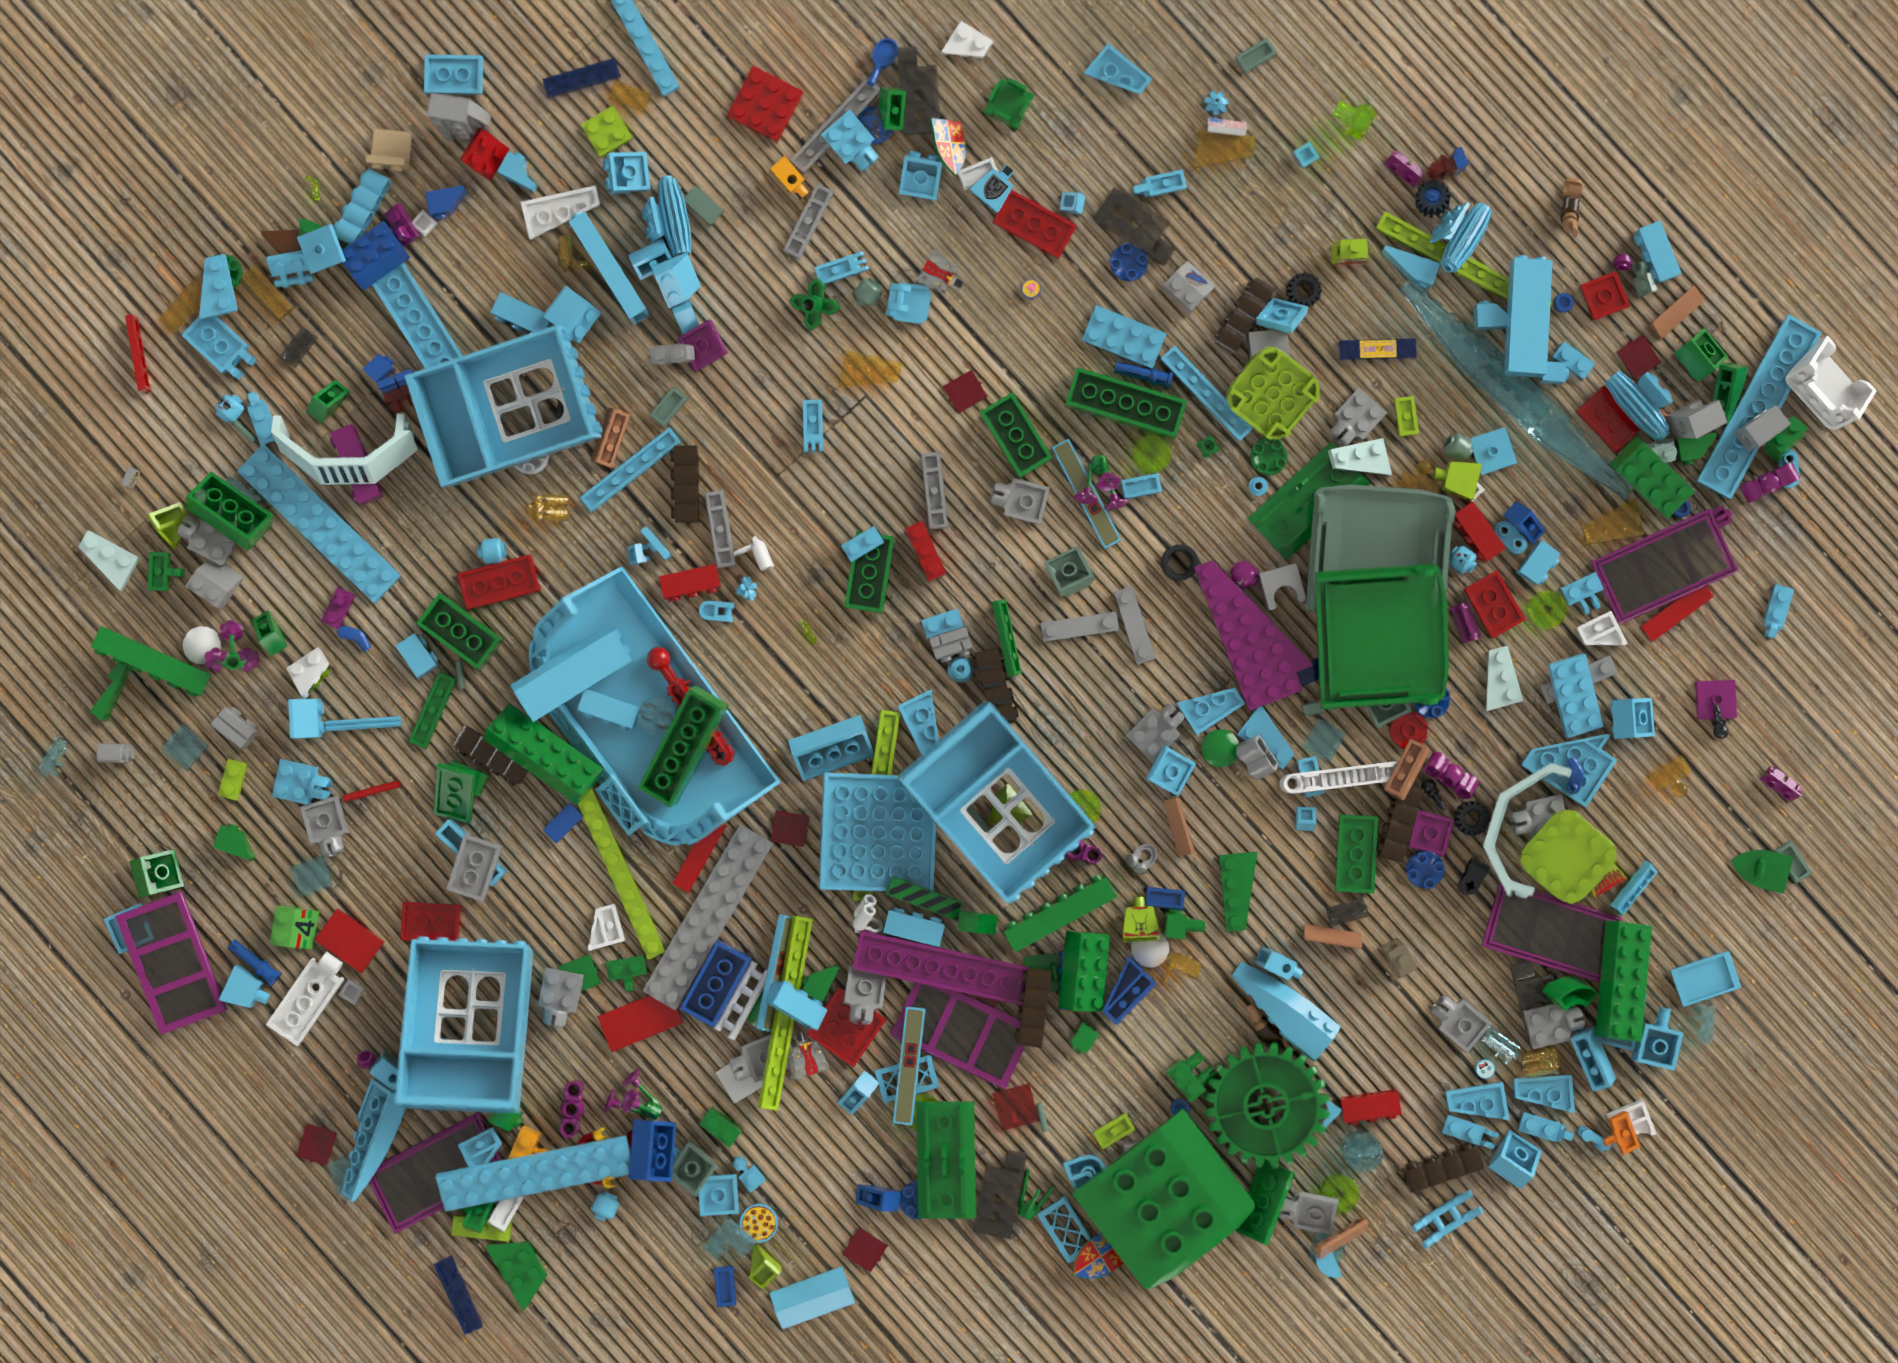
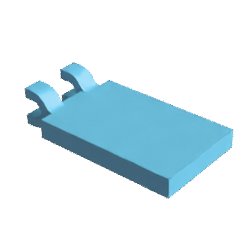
[181,316,257,380]

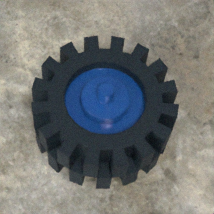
[1415,180,1450,218]

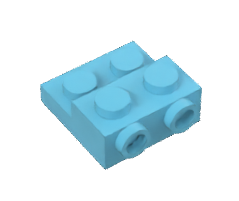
[899,151,943,200]
[603,152,650,194]

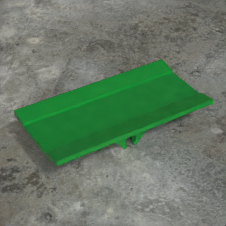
[1247,442,1370,561]
[916,1101,976,1219]

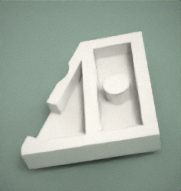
[942,21,993,59]
[1575,611,1628,645]
[286,647,329,699]
[588,904,625,951]
[1606,1099,1657,1135]

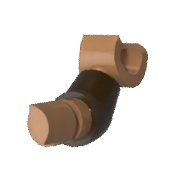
[1560,178,1583,238]
[1246,1002,1298,1051]

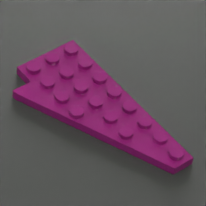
[1194,560,1313,711]

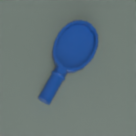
[867,38,898,86]

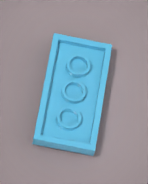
[1082,305,1167,370]
[1547,653,1604,738]

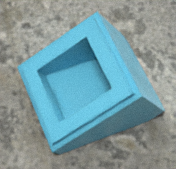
[1059,192,1085,214]
[1295,807,1316,831]

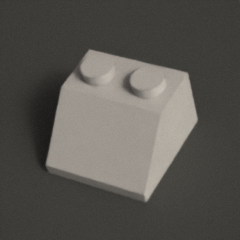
[185,560,244,609]

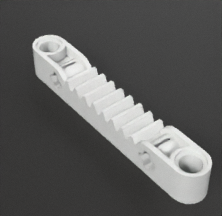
[1279,761,1398,793]

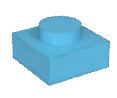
[1293,141,1320,169]

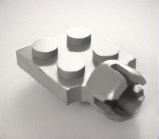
[1330,387,1387,446]
[990,478,1050,525]
[178,515,236,567]
[1126,703,1185,762]
[1509,794,1565,838]
[300,796,349,857]
[843,965,886,1025]
[538,967,584,1027]
[1431,995,1492,1053]
[1523,1003,1585,1049]
[729,1034,791,1083]
[1279,1191,1338,1235]

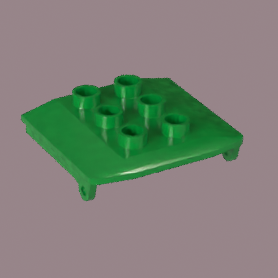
[1315,564,1449,709]
[1072,1108,1255,1289]

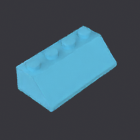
[788,715,874,781]

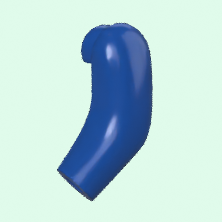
[337,626,372,652]
[1567,756,1584,794]

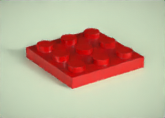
[727,65,804,143]
[806,986,887,1067]

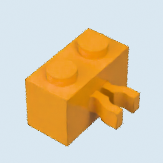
[508,1125,549,1159]

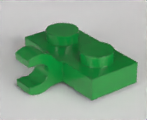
[147,552,185,591]
[606,955,648,992]
[459,1201,496,1234]

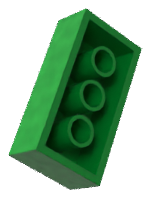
[979,392,1053,479]
[1609,436,1695,519]
[185,471,274,552]
[844,531,895,614]
[416,593,504,670]
[1058,930,1110,1012]

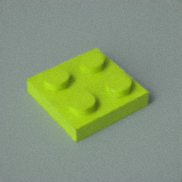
[581,106,633,158]

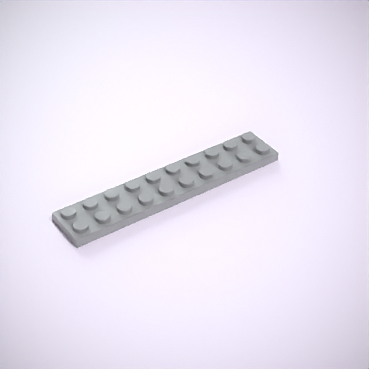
[643,824,774,1011]

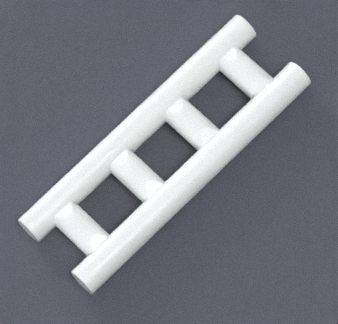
[714,960,768,1041]

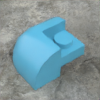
[1063,1155,1106,1191]

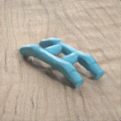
[1412,1190,1483,1249]

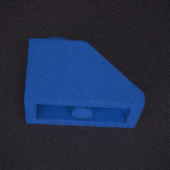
[425,185,467,220]
[1503,501,1545,545]
[856,1184,901,1212]

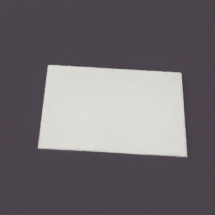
[716,1064,762,1104]

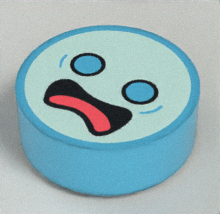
[1475,1059,1495,1079]

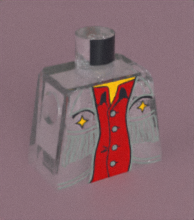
[916,249,964,294]
[788,1032,830,1080]

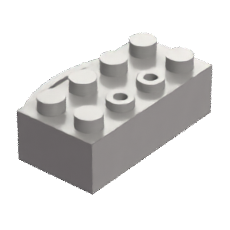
[427,93,491,144]

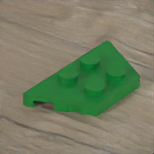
[485,1241,548,1311]

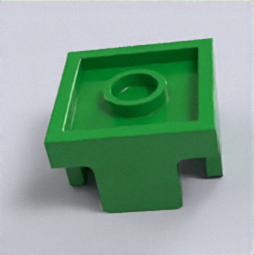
[984,78,1035,130]

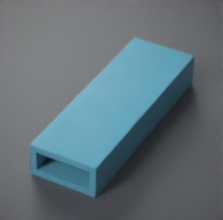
[569,212,650,325]
[1504,255,1553,378]
[510,625,632,722]

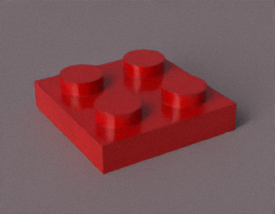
[459,127,510,181]
[1579,271,1630,321]

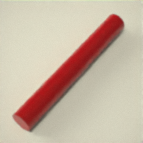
[342,780,400,802]

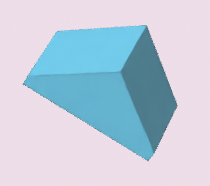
[671,299,700,334]

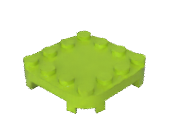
[1226,346,1320,440]
[1521,810,1617,904]

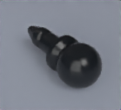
[1712,704,1729,739]
[1421,779,1446,811]

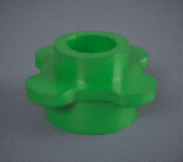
[1197,435,1219,458]

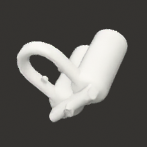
[733,536,774,571]
[853,894,883,934]

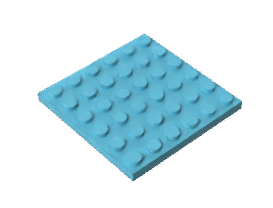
[819,772,936,891]

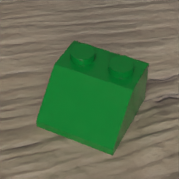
[1674,328,1728,382]
[129,849,184,898]

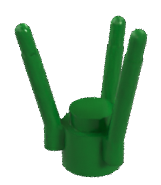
[1017,1169,1055,1220]

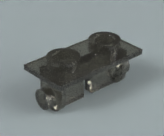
[279,326,318,368]
[1326,898,1368,926]

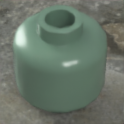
[854,278,882,307]
[1443,433,1473,462]

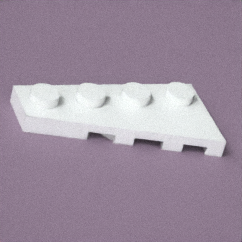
[521,186,600,240]

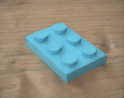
[424,55,483,95]

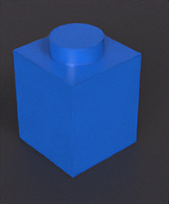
[363,353,396,383]

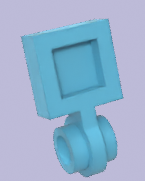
[732,1155,766,1193]

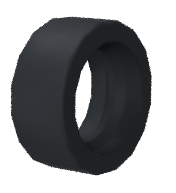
[1161,544,1199,581]

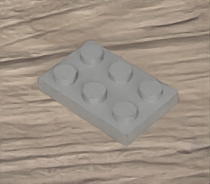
[446,834,502,902]

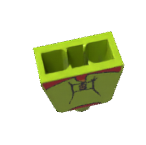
[1123,897,1160,943]

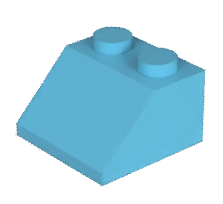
[651,252,701,308]
[543,286,601,343]
[1611,698,1655,739]
[288,699,325,739]
[1488,1130,1542,1189]

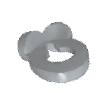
[1127,844,1157,874]

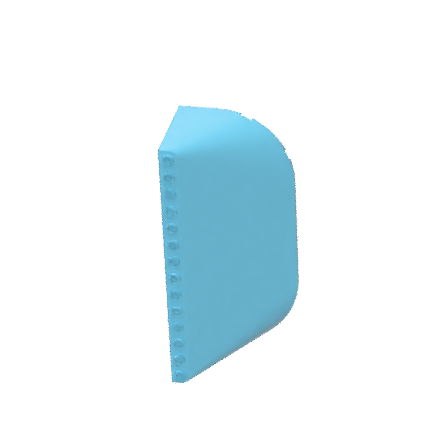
[529,566,781,845]

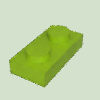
[1394,396,1419,437]
[218,759,248,801]
[1093,1112,1136,1149]

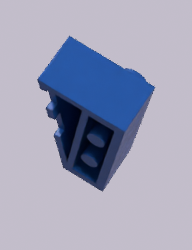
[1102,956,1157,1026]

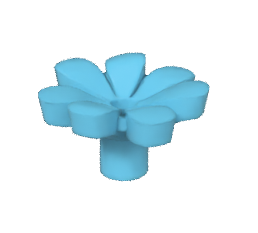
[1204,91,1229,116]
[736,576,757,601]

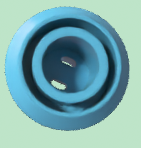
[948,657,974,683]

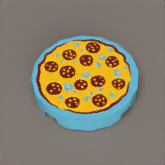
[739,1203,778,1243]

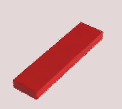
[125,314,151,393]
[1640,586,1714,642]
[672,824,727,893]

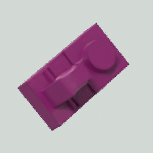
[384,204,420,247]
[321,587,356,629]

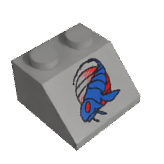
[1162,261,1216,315]

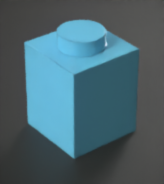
[1538,361,1569,385]

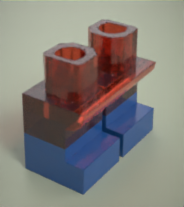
[1427,147,1469,180]
[377,369,414,413]

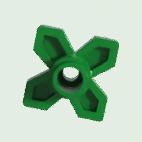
[789,278,841,331]

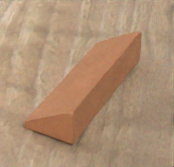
[1649,285,1704,339]
[590,408,630,469]
[1384,739,1430,800]
[1164,797,1195,856]
[1302,924,1362,949]
[1313,1218,1368,1259]

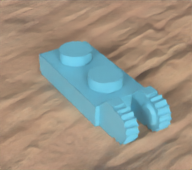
[1442,1114,1499,1149]

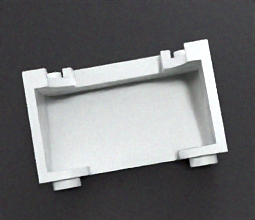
[1785,336,1876,430]

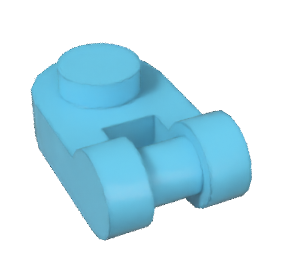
[699,601,734,622]
[1577,1126,1613,1152]

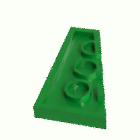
[1219,851,1258,932]

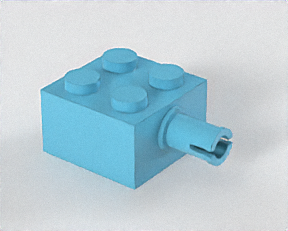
[1631,1007,1683,1071]

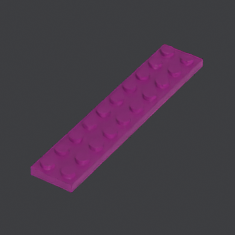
[853,931,1027,1005]

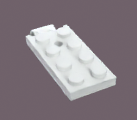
[266,952,345,1046]

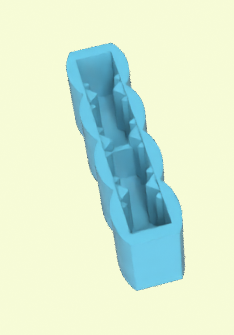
[333,168,392,245]

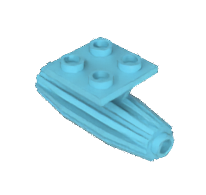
[642,175,691,257]
[1429,202,1492,273]
[1605,370,1673,441]

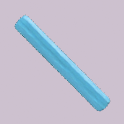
[325,716,402,731]

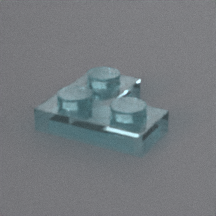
[704,1217,758,1259]

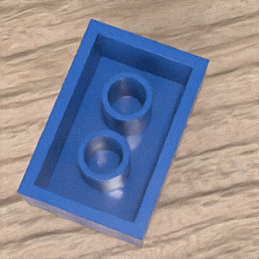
[342,221,410,290]
[629,1120,676,1182]

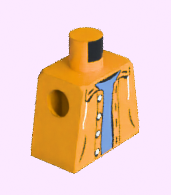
[769,156,809,200]

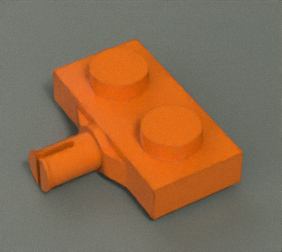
[1602,1111,1641,1155]

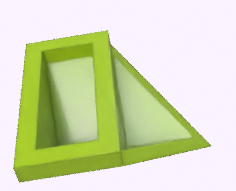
[147,502,188,550]
[988,784,1033,824]
[748,1242,782,1290]

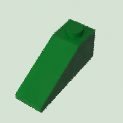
[1713,363,1748,425]

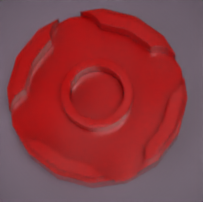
[1389,712,1428,749]

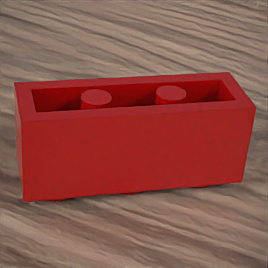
[1452,501,1506,563]
[905,521,946,583]
[659,564,722,602]
[1338,1089,1402,1125]

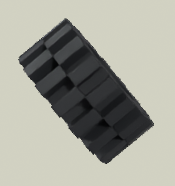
[1286,272,1322,307]
[1453,801,1491,836]

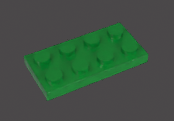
[1335,814,1378,894]
[1235,1159,1295,1246]

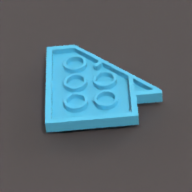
[1520,734,1617,808]

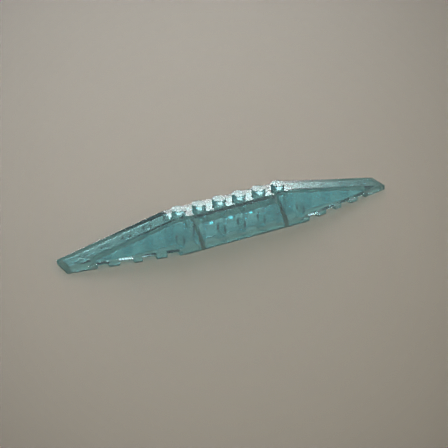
[1400,280,1633,499]

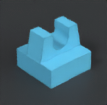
[627,543,650,566]

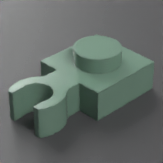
[1632,261,1657,297]

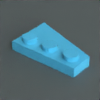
[1084,43,1152,95]
[199,254,238,320]
[1237,706,1295,769]

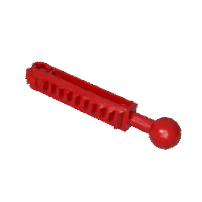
[646,647,735,766]

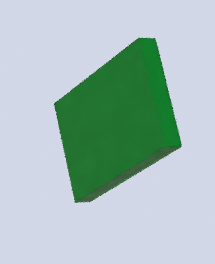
[433,763,476,823]

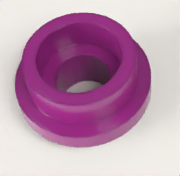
[1613,254,1632,271]
[357,1050,376,1069]

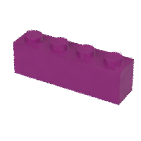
[330,424,384,505]

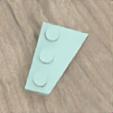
[1328,438,1392,476]
[79,530,140,591]
[1485,646,1523,711]

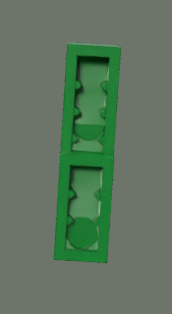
[89,662,132,721]

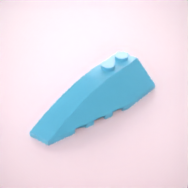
[1232,962,1341,1062]
[341,1079,405,1202]

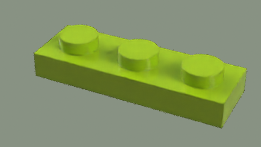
[451,1215,512,1242]

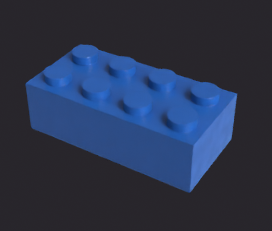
[680,940,752,1028]

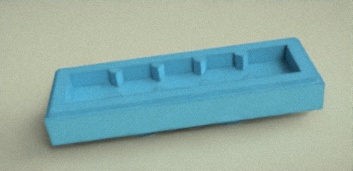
[1610,861,1658,916]

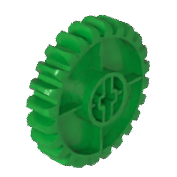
[1204,1042,1330,1169]

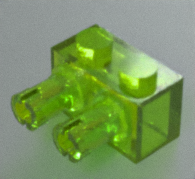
[1332,100,1377,142]

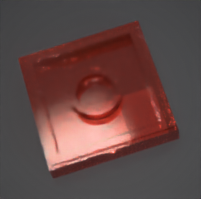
[992,1083,1039,1131]

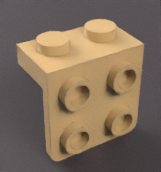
[366,129,412,172]

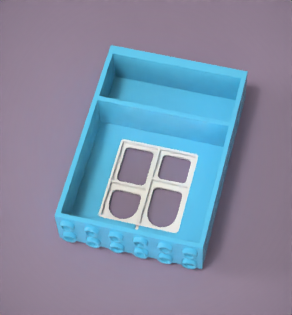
[405,325,602,487]
[897,701,1096,904]
[395,937,534,1113]

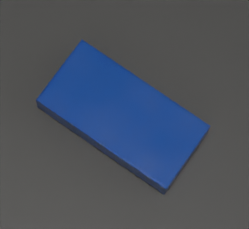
[543,803,583,844]
[1145,887,1185,910]
[714,1266,737,1307]

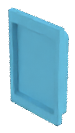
[1670,951,1742,1007]

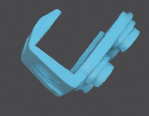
[885,283,931,324]

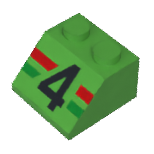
[270,905,320,949]

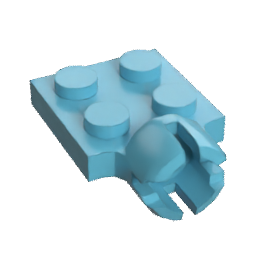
[821,110,878,171]
[272,759,332,805]

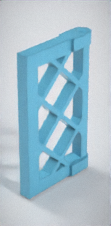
[595,774,648,836]
[875,1055,939,1103]
[1037,1196,1092,1264]

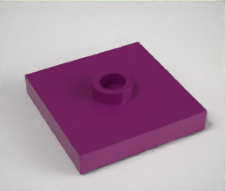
[677,319,728,372]
[1695,680,1737,720]
[1407,810,1454,857]

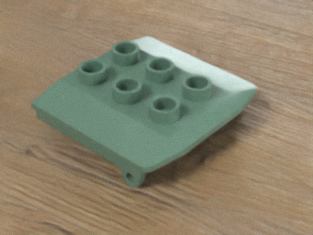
[1305,485,1455,611]

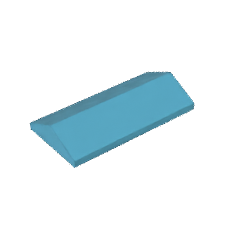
[770,1266,855,1329]

